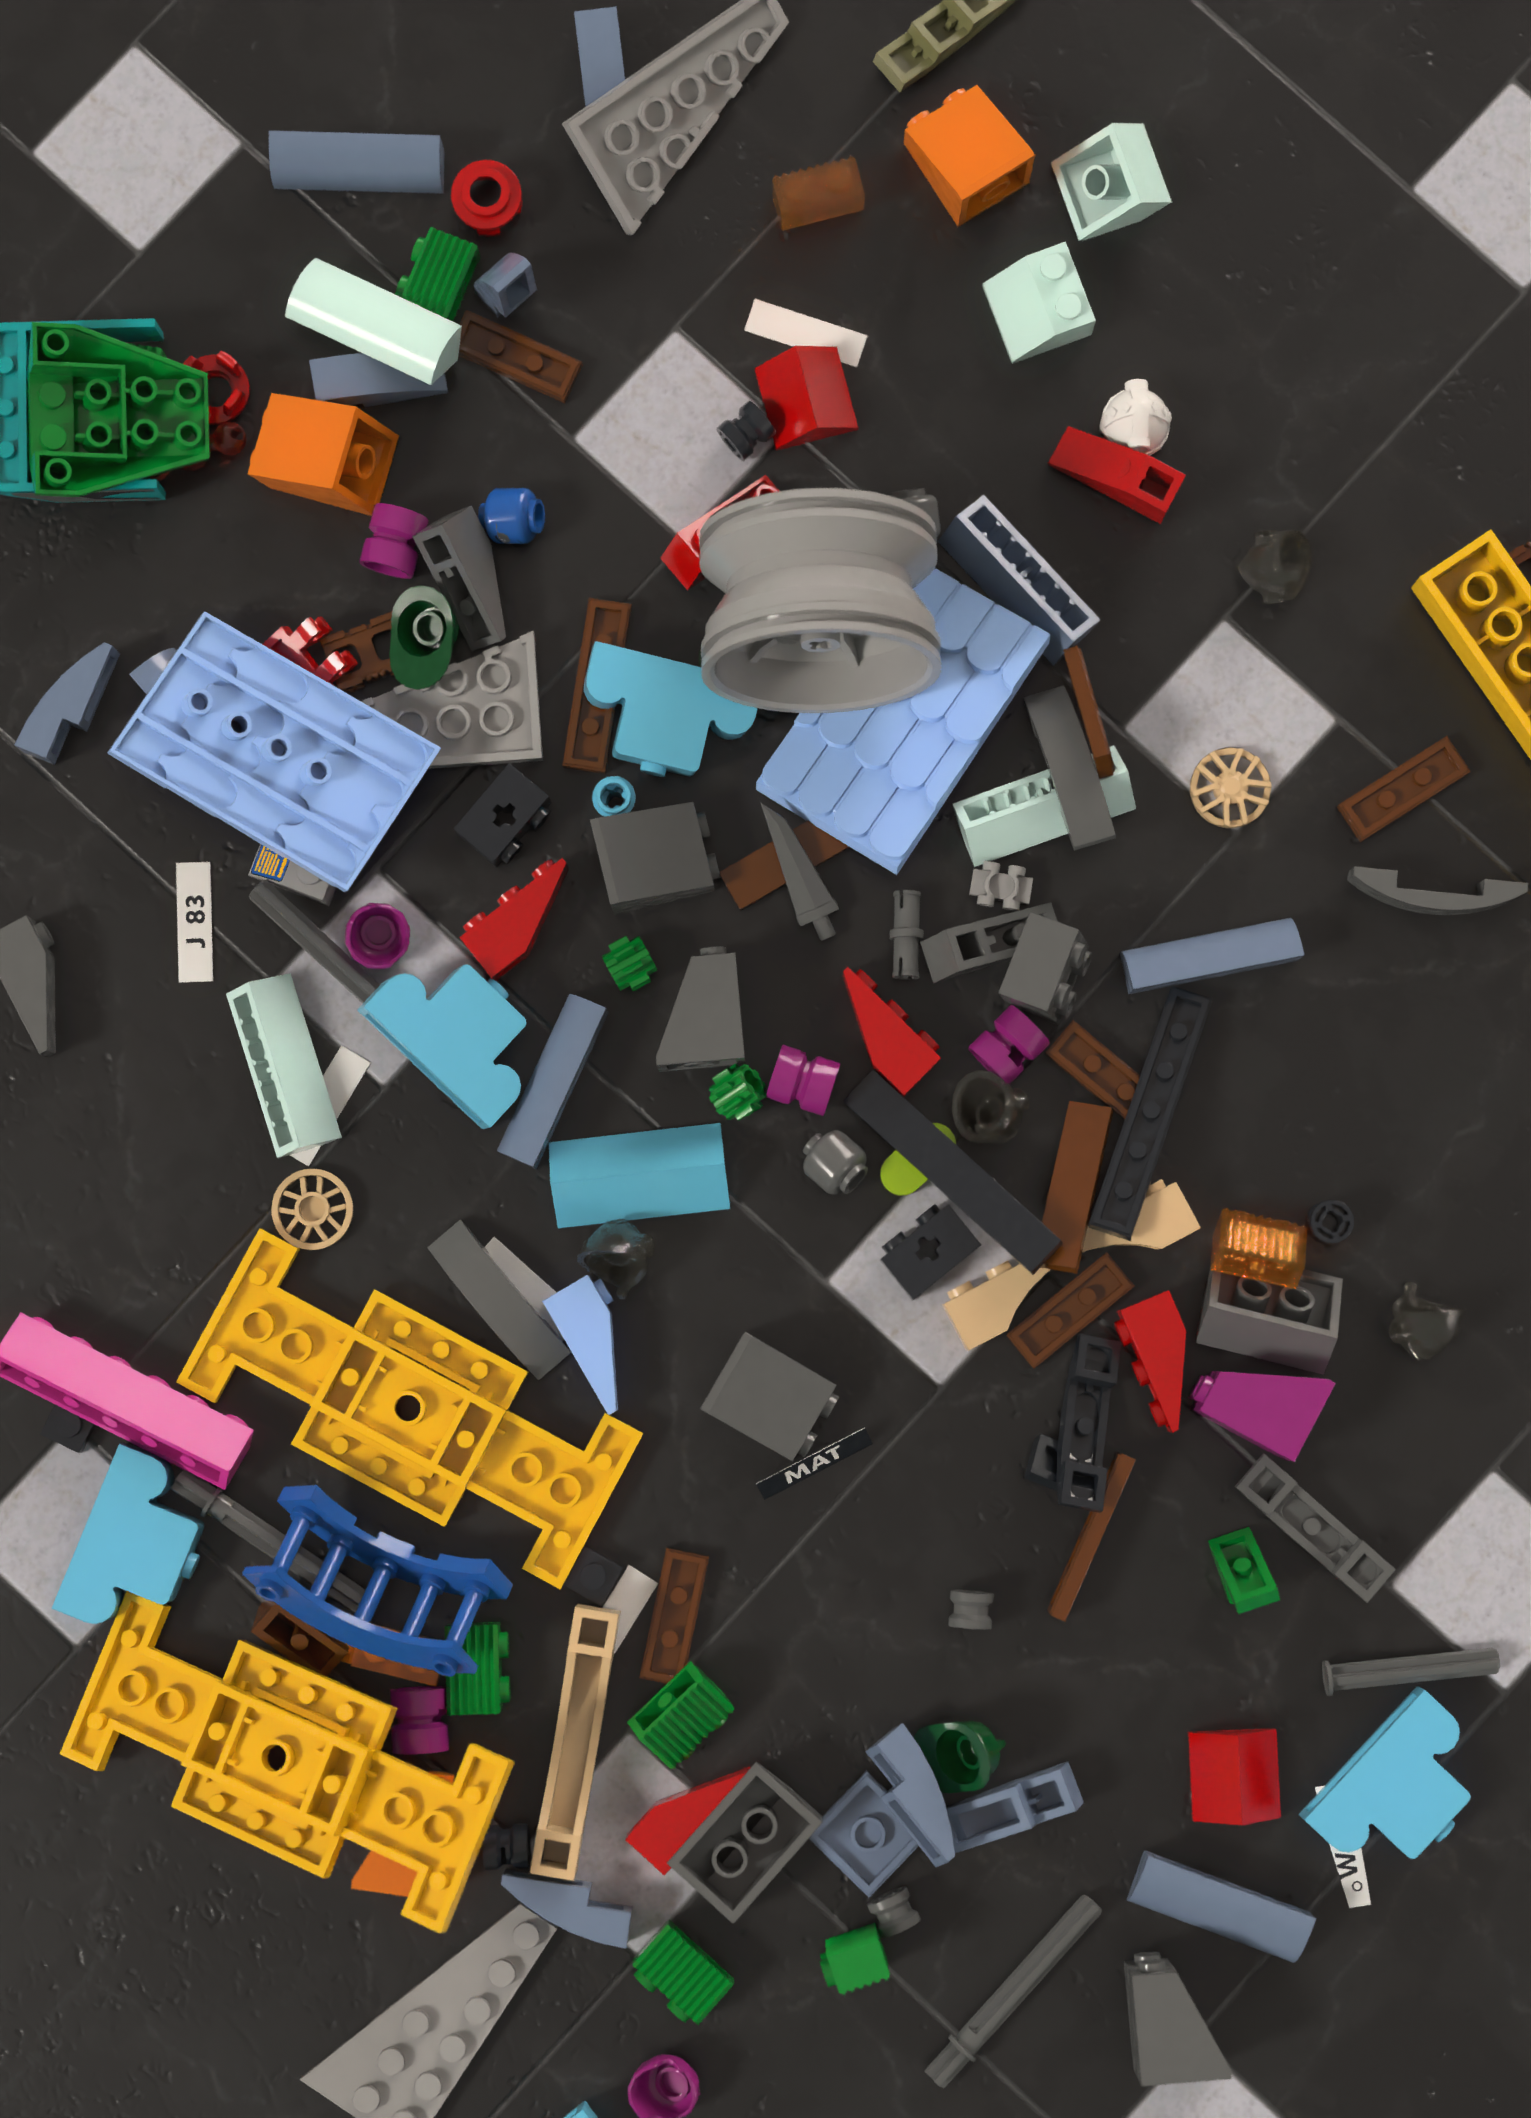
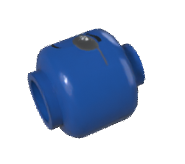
[478,488,545,544]

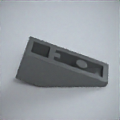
[412,505,506,651]
[920,902,1057,983]
[0,915,56,1058]

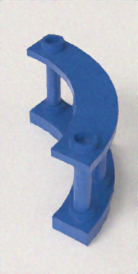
[242,1485,513,1676]

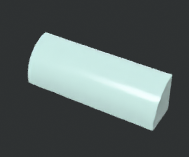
[285,258,462,385]
[952,746,1136,867]
[226,973,342,1158]

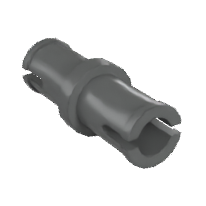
[889,890,924,980]

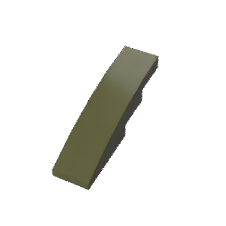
[873,0,1016,93]

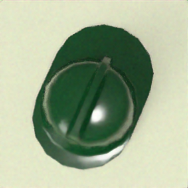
[389,585,459,690]
[913,1721,1006,1793]

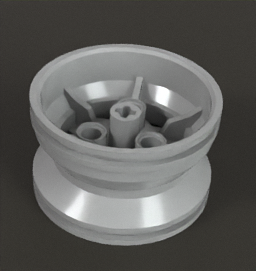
[699,488,941,713]

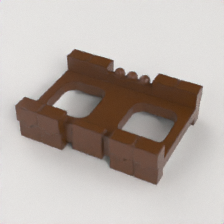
[320,611,395,694]

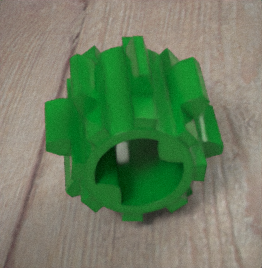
[602,935,658,991]
[709,1063,766,1121]

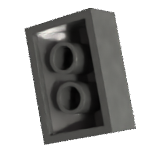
[1196,1247,1343,1375]
[667,1762,822,1924]

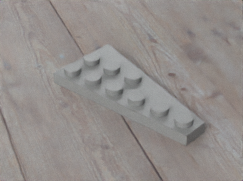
[562,0,789,235]
[361,631,543,769]
[300,1902,558,2118]

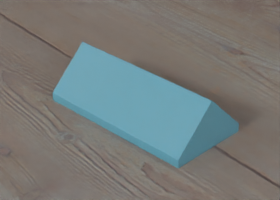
[549,1123,730,1229]

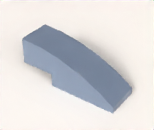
[574,7,625,106]
[474,252,537,318]
[309,353,448,407]
[14,642,120,765]
[865,1723,955,1867]
[946,1761,1084,1853]
[501,1869,633,1949]

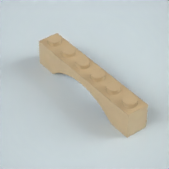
[942,1179,1201,1351]
[530,1603,621,1881]

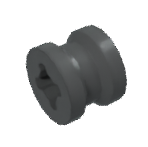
[948,1590,994,1630]
[867,1886,921,1938]

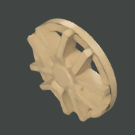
[1190,747,1272,828]
[271,1169,354,1250]

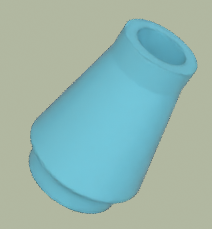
[592,776,636,817]

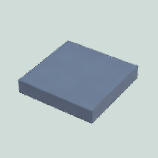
[809,1770,919,1898]

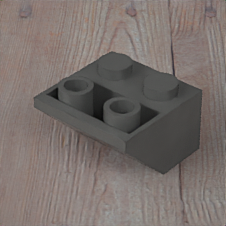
[998,912,1092,1026]

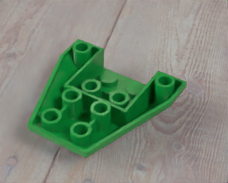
[27,322,210,497]

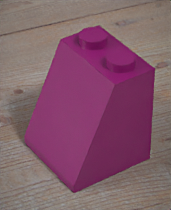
[1189,1371,1336,1462]

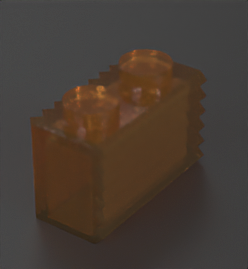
[772,156,865,231]
[1210,1208,1307,1289]

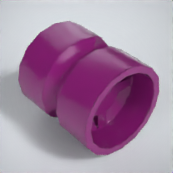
[359,503,429,579]
[968,1004,1050,1087]
[766,1045,841,1116]
[390,1686,449,1754]

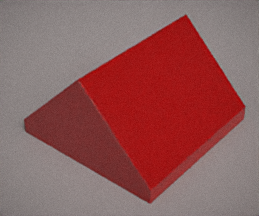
[755,346,858,451]
[1188,1728,1281,1825]

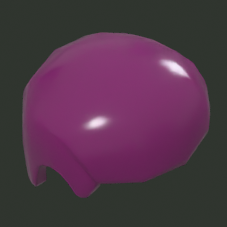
[344,903,410,969]
[628,2054,700,2118]

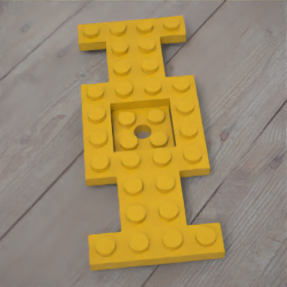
[176,1228,644,1589]
[60,1591,515,1933]

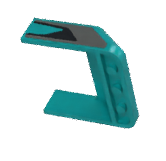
[0,318,166,503]

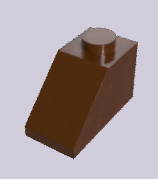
[251,1599,349,1677]

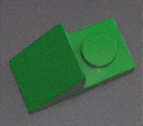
[1208,1527,1280,1614]

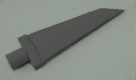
[760,802,839,941]

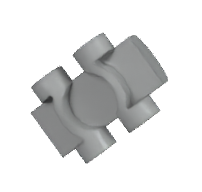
[969,861,1033,911]

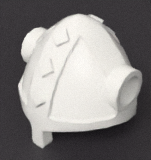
[1099,379,1172,456]

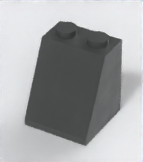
[590,802,721,915]
[656,946,746,1072]
[700,1332,839,1461]
[1124,1952,1232,2086]

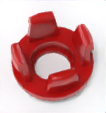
[451,160,522,236]
[183,351,250,425]

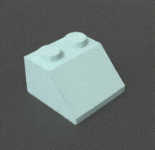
[1051,123,1172,241]
[982,242,1096,364]

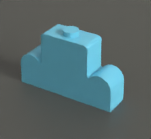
[584,641,757,777]
[357,964,527,1129]
[52,1443,205,1624]
[1298,1686,1471,1859]

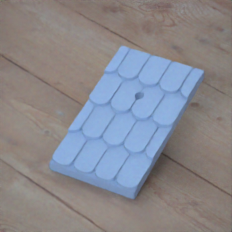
[756,568,1050,875]
[107,611,441,892]

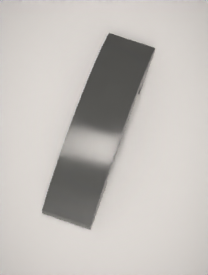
[1023,685,1116,851]
[1347,866,1528,915]
[427,1219,572,1380]
[1235,1453,1396,1603]

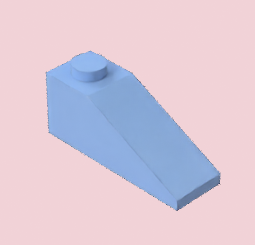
[542,1275,618,1415]

